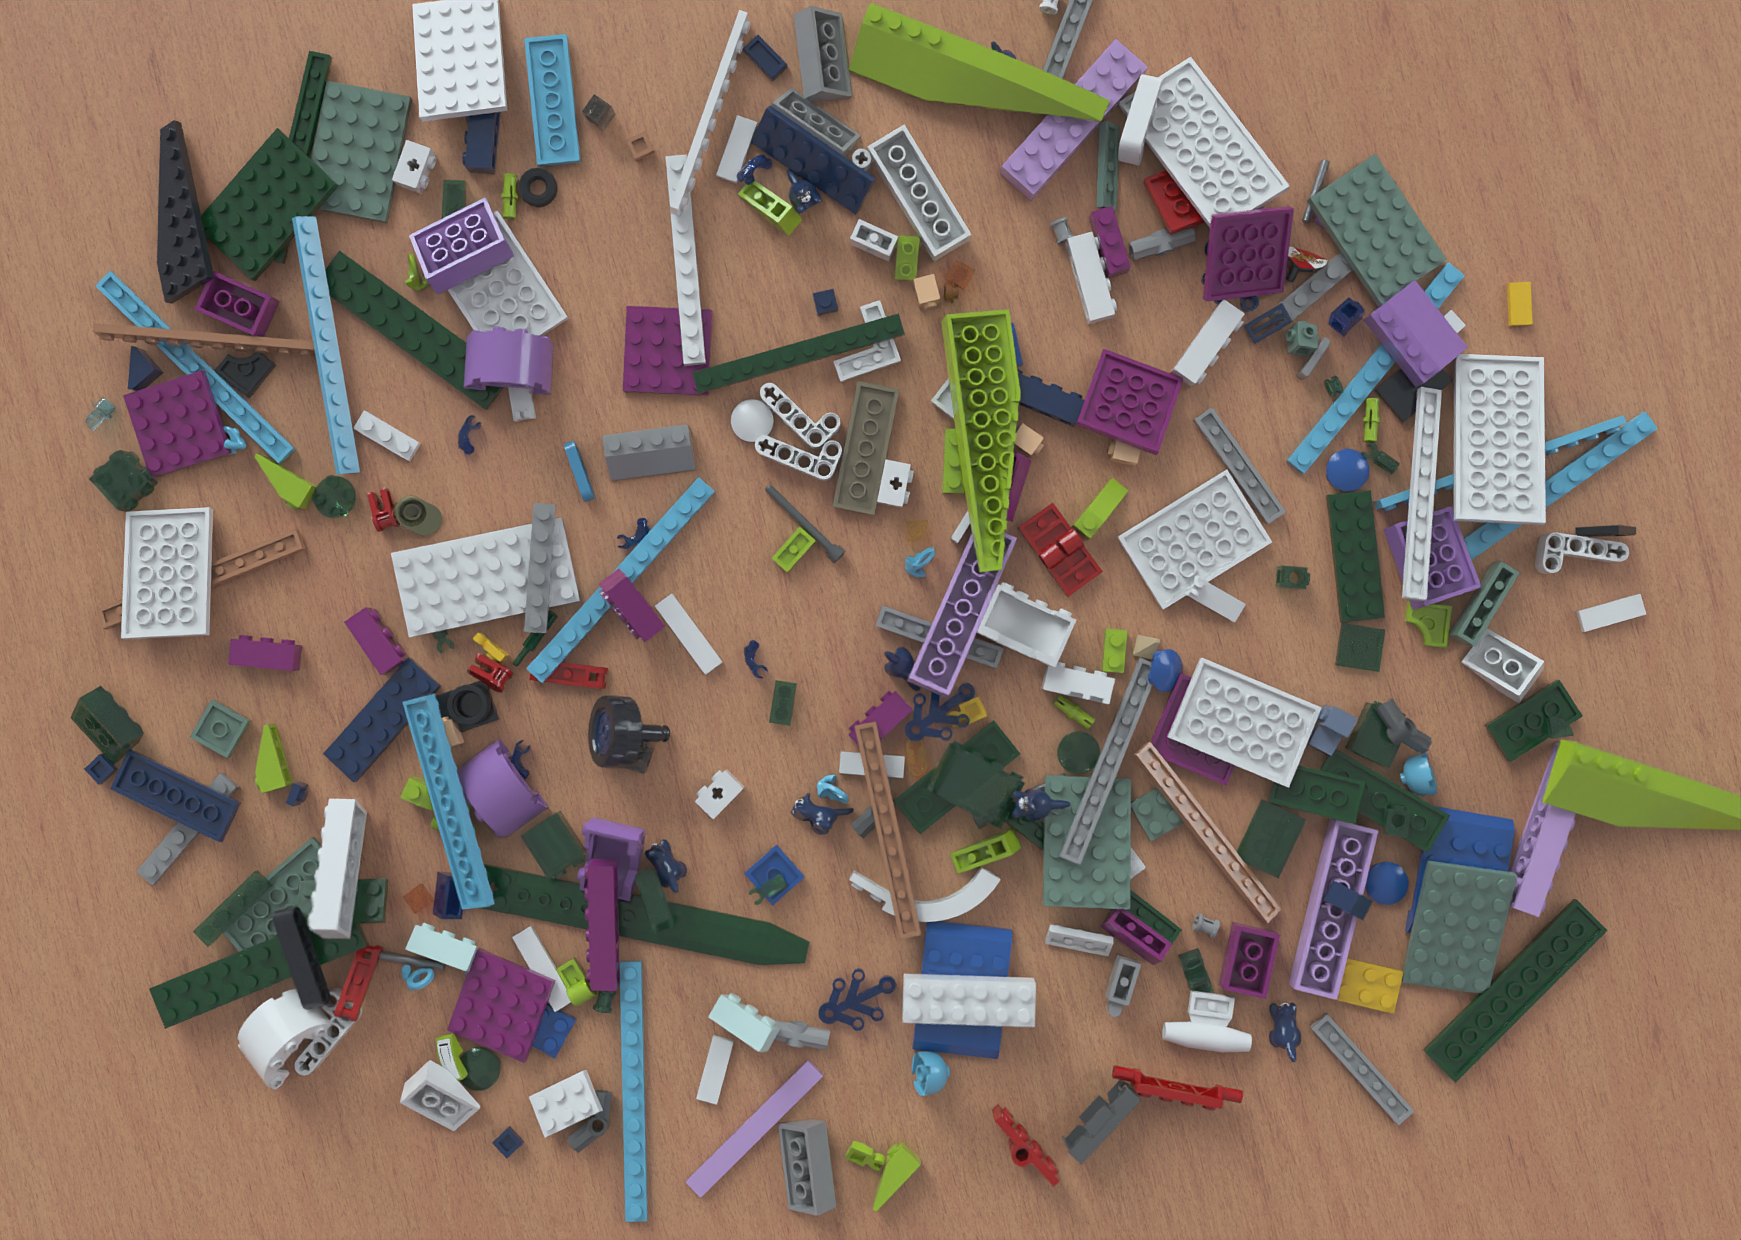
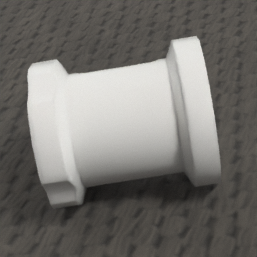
[1039,0,1058,15]
[852,149,871,171]

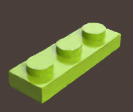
[942,429,964,494]

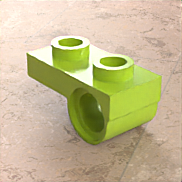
[895,235,920,281]
[555,957,597,1007]

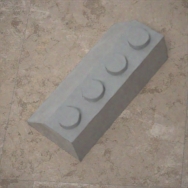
[794,6,852,102]
[771,88,861,158]
[602,424,696,481]
[778,1119,836,1216]

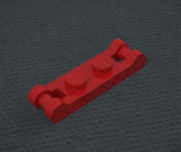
[529,659,608,689]
[334,943,383,1022]

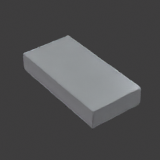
[1296,337,1331,380]

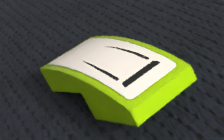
[436,1033,468,1080]

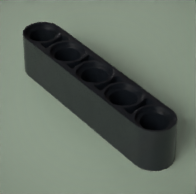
[273,906,330,1010]

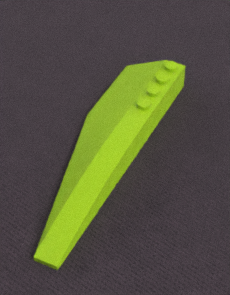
[849,3,1110,122]
[941,309,1021,572]
[1542,739,1741,830]

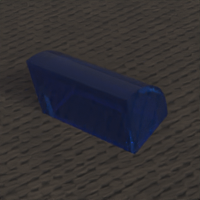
[432,872,463,919]

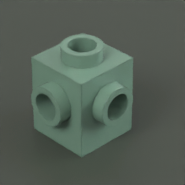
[1286,321,1319,357]

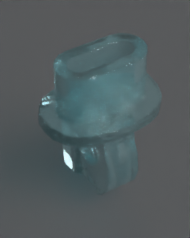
[86,397,116,431]

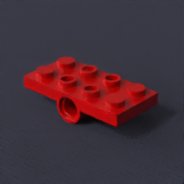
[1018,503,1103,597]
[992,1105,1060,1187]

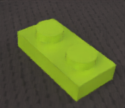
[772,527,816,573]
[1101,629,1127,673]

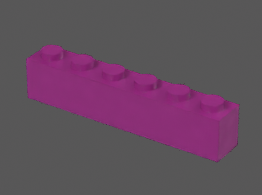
[584,859,620,991]

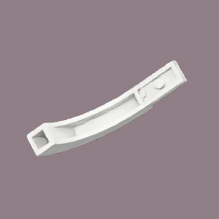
[849,866,1001,922]

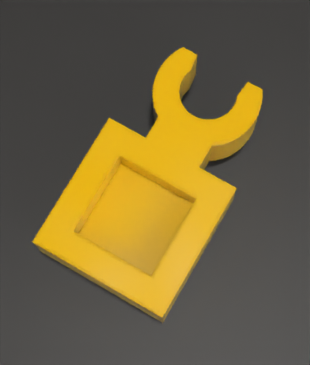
[473,632,510,662]
[947,696,988,728]

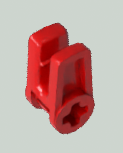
[367,488,400,532]
[467,654,514,693]

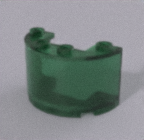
[925,740,1025,829]

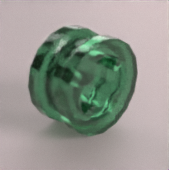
[1324,376,1343,397]

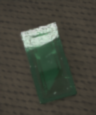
[1178,948,1213,993]

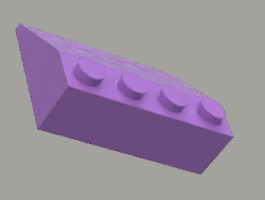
[409,197,514,295]
[1363,280,1468,387]
[1383,506,1481,610]

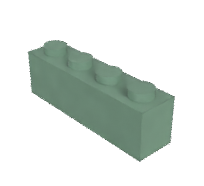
[1449,561,1520,647]

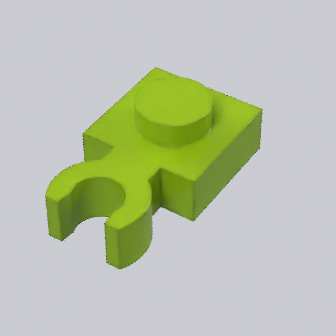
[844,1141,886,1171]

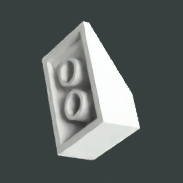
[1462,628,1544,703]
[400,1060,480,1131]

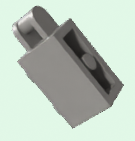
[1104,954,1141,1017]

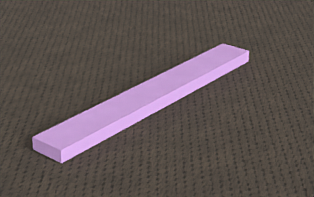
[686,1059,823,1198]

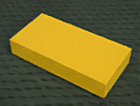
[1507,282,1533,327]

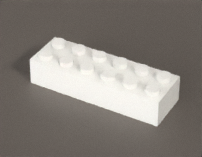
[867,125,971,262]
[308,799,367,939]
[902,974,1036,1027]

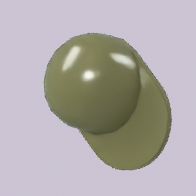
[394,495,442,535]

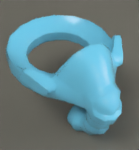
[223,426,247,455]
[905,547,936,578]
[817,774,849,804]
[401,965,435,992]

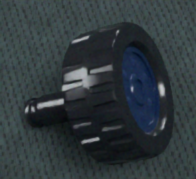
[588,696,670,768]

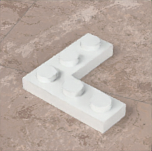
[833,300,901,382]

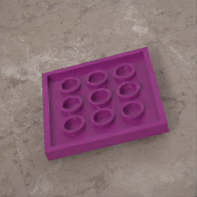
[1203,206,1294,301]
[623,306,713,396]
[1076,349,1184,456]
[123,370,232,478]
[1150,673,1235,786]
[447,948,556,1063]

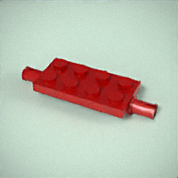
[1112,1065,1243,1111]

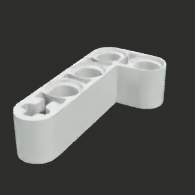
[1118,74,1163,166]
[760,383,841,450]
[755,435,842,482]
[1535,533,1629,574]
[295,988,362,1075]

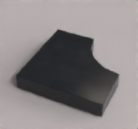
[214,352,276,398]
[1575,525,1636,537]

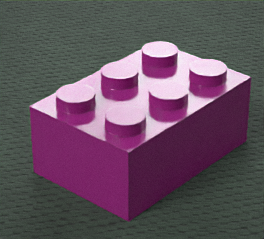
[194,271,280,337]
[599,568,665,642]
[1218,922,1280,999]

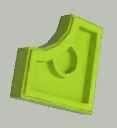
[1405,600,1452,648]

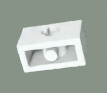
[392,140,436,194]
[850,219,898,262]
[877,460,914,508]
[695,769,745,819]

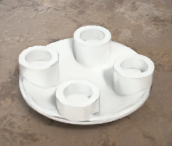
[731,399,774,442]

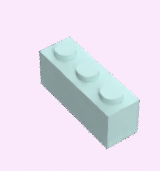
[406,923,479,972]
[709,993,780,1052]

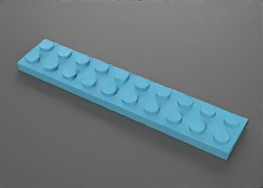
[403,694,495,910]

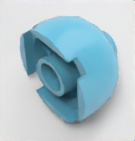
[1400,752,1438,796]
[912,1051,950,1096]

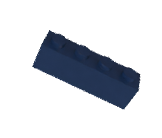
[462,112,501,175]
[1017,369,1085,427]

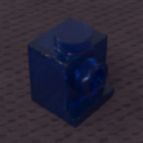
[1328,297,1365,337]

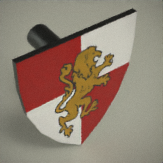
[1286,247,1328,282]

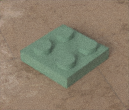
[190,700,251,758]
[1131,787,1184,841]

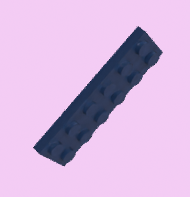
[751,106,876,215]
[323,657,441,782]
[110,750,241,842]

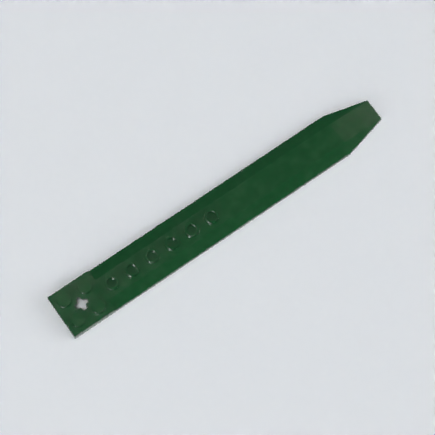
[480,864,809,965]

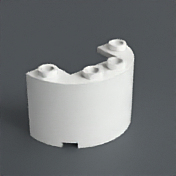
[977,582,1076,667]
[238,989,332,1090]

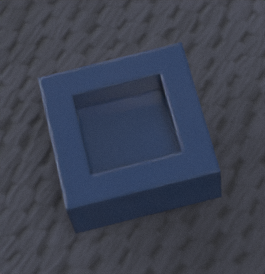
[813,289,838,316]
[84,754,118,785]
[286,782,308,806]
[492,1126,524,1159]

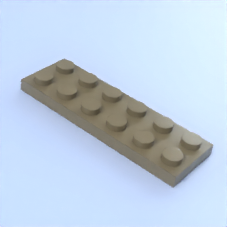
[832,381,900,515]

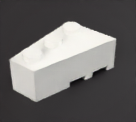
[1041,662,1115,704]

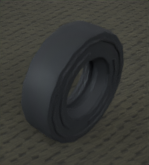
[518,168,558,207]

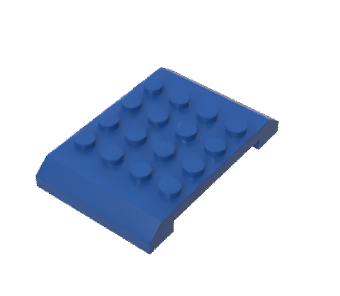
[1405,806,1515,933]
[912,921,1012,1059]

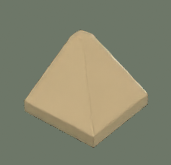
[1133,635,1160,660]

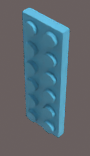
[524,34,581,167]

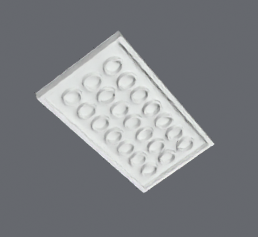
[1119,57,1290,228]
[1454,354,1546,525]
[391,517,580,638]

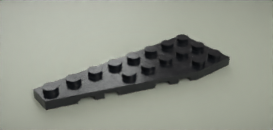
[157,120,214,304]

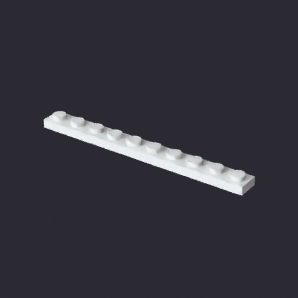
[670,10,751,216]
[666,154,706,366]
[1402,387,1442,601]

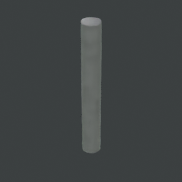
[1302,160,1330,223]
[379,951,445,971]

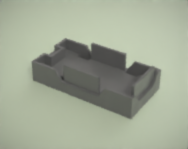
[1062,1080,1141,1165]

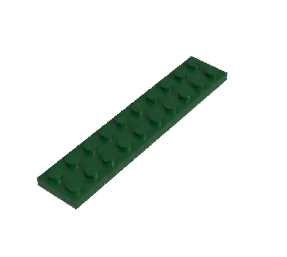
[325,250,504,410]
[1423,899,1608,1083]
[149,924,368,1029]

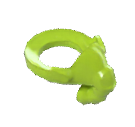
[404,254,429,291]

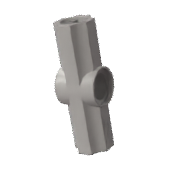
[1128,227,1196,261]
[773,1019,830,1050]

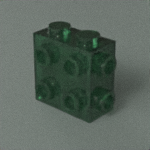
[89,450,158,512]

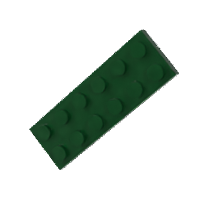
[1326,490,1385,622]
[893,720,1020,834]
[1320,749,1450,853]

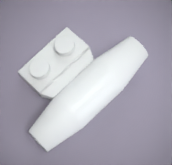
[1162,990,1252,1053]

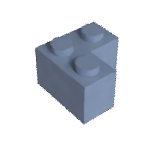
[1307,705,1358,756]

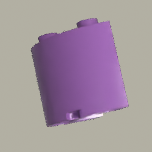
[464,327,554,395]
[457,738,549,838]
[577,817,645,901]

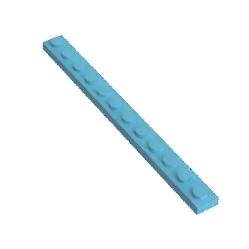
[292,217,360,475]
[1286,262,1465,475]
[96,271,296,464]
[1464,411,1658,560]
[1374,415,1626,511]
[526,477,715,683]
[620,960,648,1222]

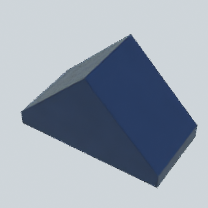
[128,346,164,391]
[1323,880,1373,920]

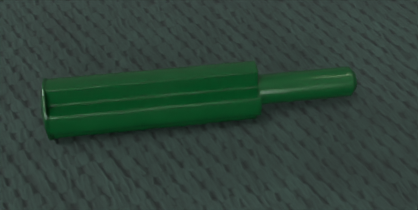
[513,610,558,667]

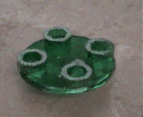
[312,475,356,518]
[1057,731,1100,774]
[460,1047,501,1091]

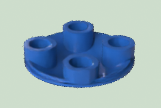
[1326,449,1369,492]
[1148,649,1183,692]
[1365,862,1409,905]

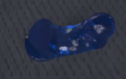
[737,154,772,185]
[458,415,481,455]
[617,518,650,549]
[744,640,768,679]
[511,740,531,780]

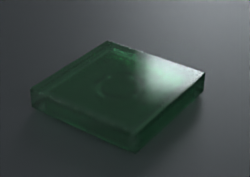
[1335,623,1385,672]

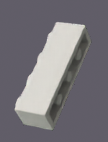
[1065,232,1117,325]
[1171,299,1244,387]

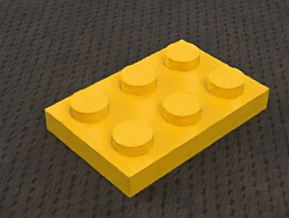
[1334,957,1404,1014]

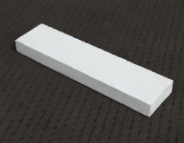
[655,594,723,675]
[512,926,571,1012]

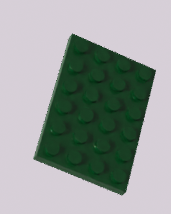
[201,128,339,281]

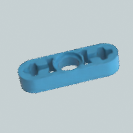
[564,441,595,502]

